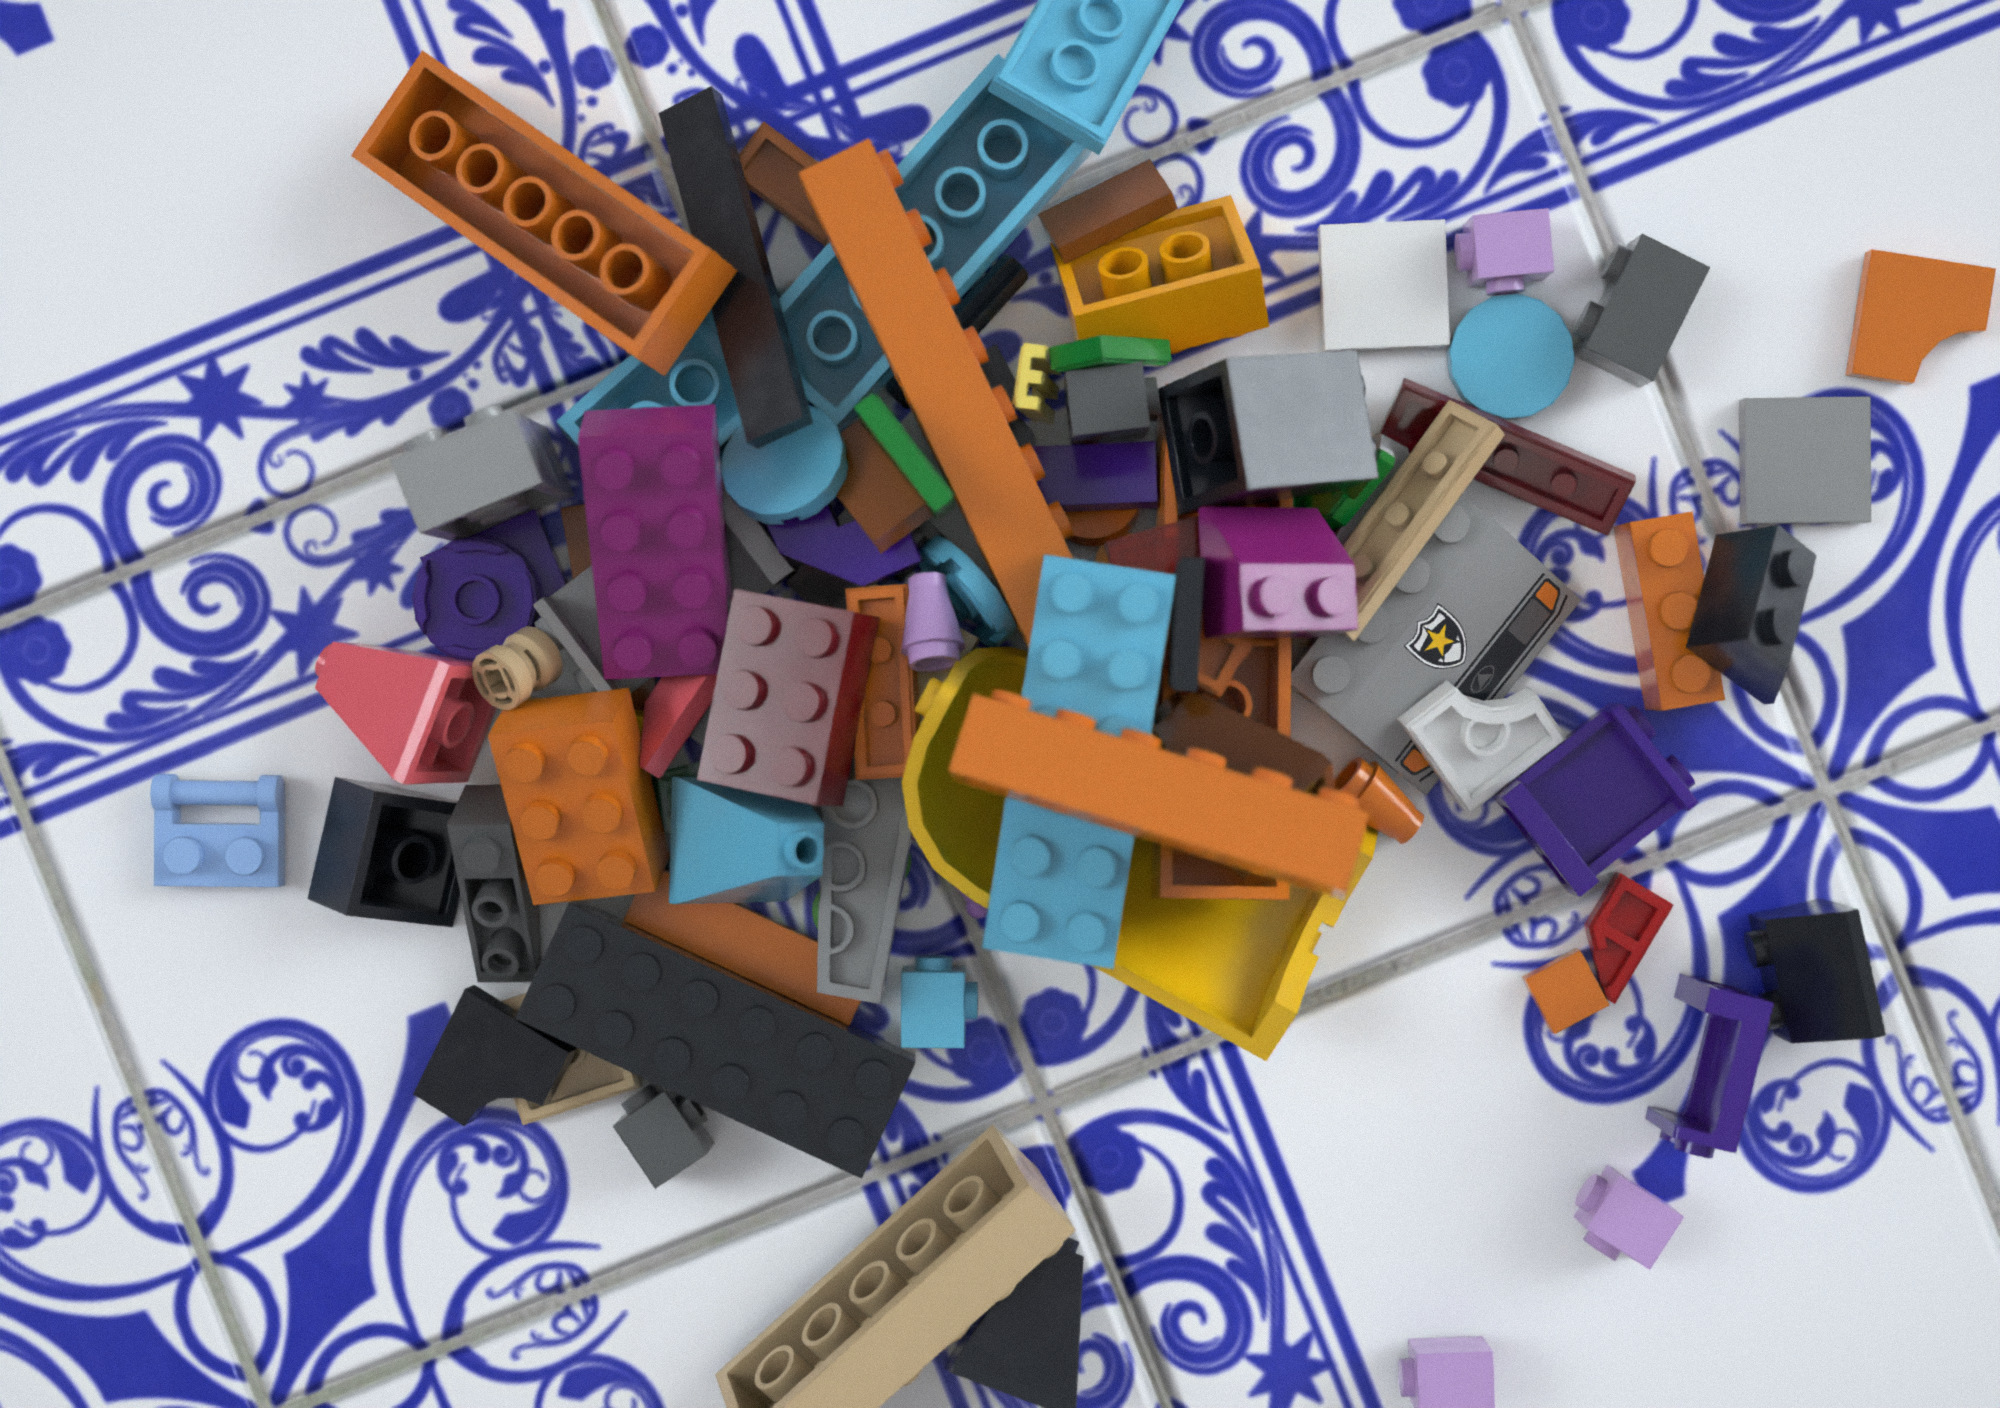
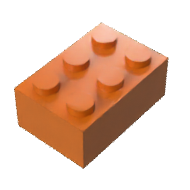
[487,688,670,906]

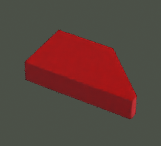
[1584,872,1674,1004]

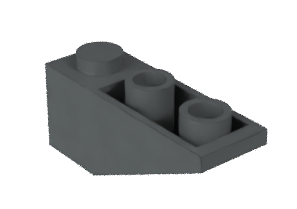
[447,784,541,982]

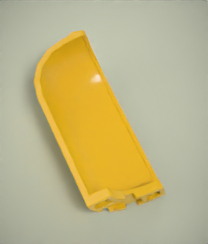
[901,646,1378,1062]

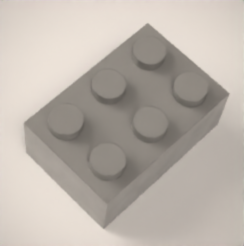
[389,405,575,541]

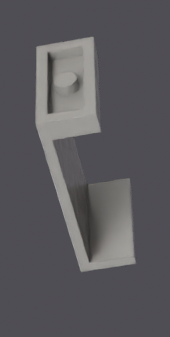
[533,479,796,694]

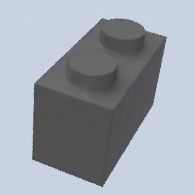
[1572,233,1710,388]
[1064,362,1160,445]

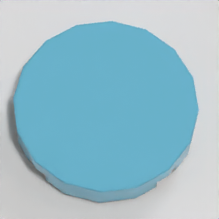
[1446,294,1575,420]
[721,406,848,525]
[919,535,1016,647]

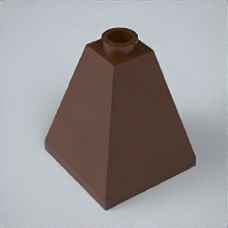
[1153,691,1335,880]

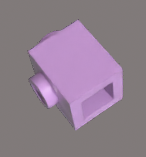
[1454,208,1554,296]
[1573,1165,1684,1270]
[1398,1336,1495,1408]

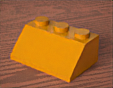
[1050,195,1269,354]

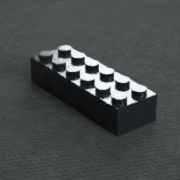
[514,900,916,1179]

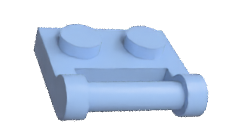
[150,774,285,887]

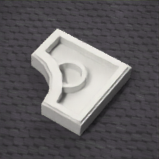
[1397,680,1567,815]

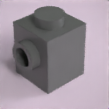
[613,1083,714,1189]

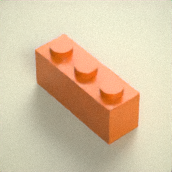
[1613,511,1725,711]

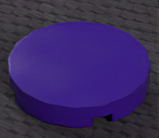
[412,537,540,661]

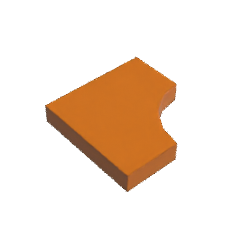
[1845,249,1996,385]

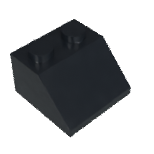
[1686,525,1817,705]
[307,777,460,927]
[1744,899,1886,1044]

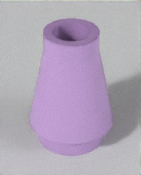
[901,572,965,672]

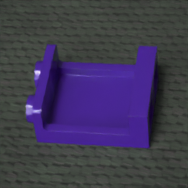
[1493,703,1699,897]
[1645,973,1774,1159]

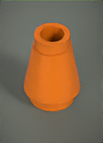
[1334,757,1424,844]

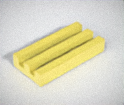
[1012,343,1061,424]

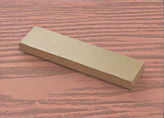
[1341,400,1505,641]

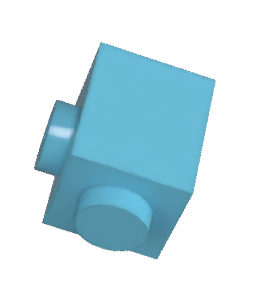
[901,955,978,1048]

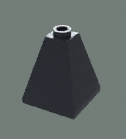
[944,1237,1084,1408]

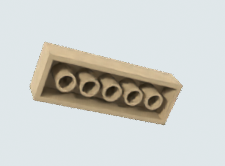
[715,1124,1076,1408]

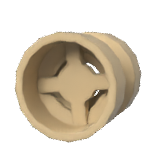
[472,626,563,711]

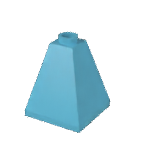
[669,777,824,904]

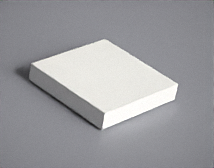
[1317,219,1450,352]

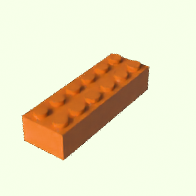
[351,50,738,376]

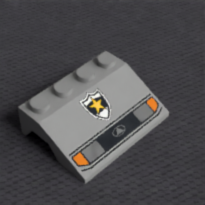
[1291,494,1581,795]

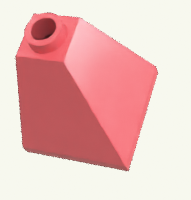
[315,642,497,784]

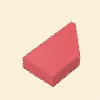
[639,674,717,779]

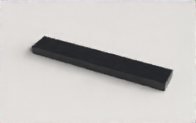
[659,86,813,449]

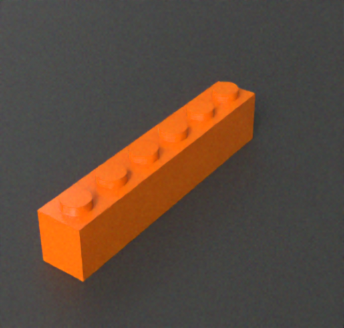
[948,689,1371,900]

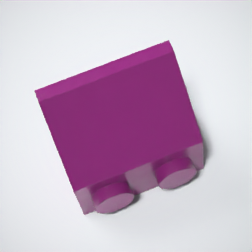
[1198,507,1358,638]

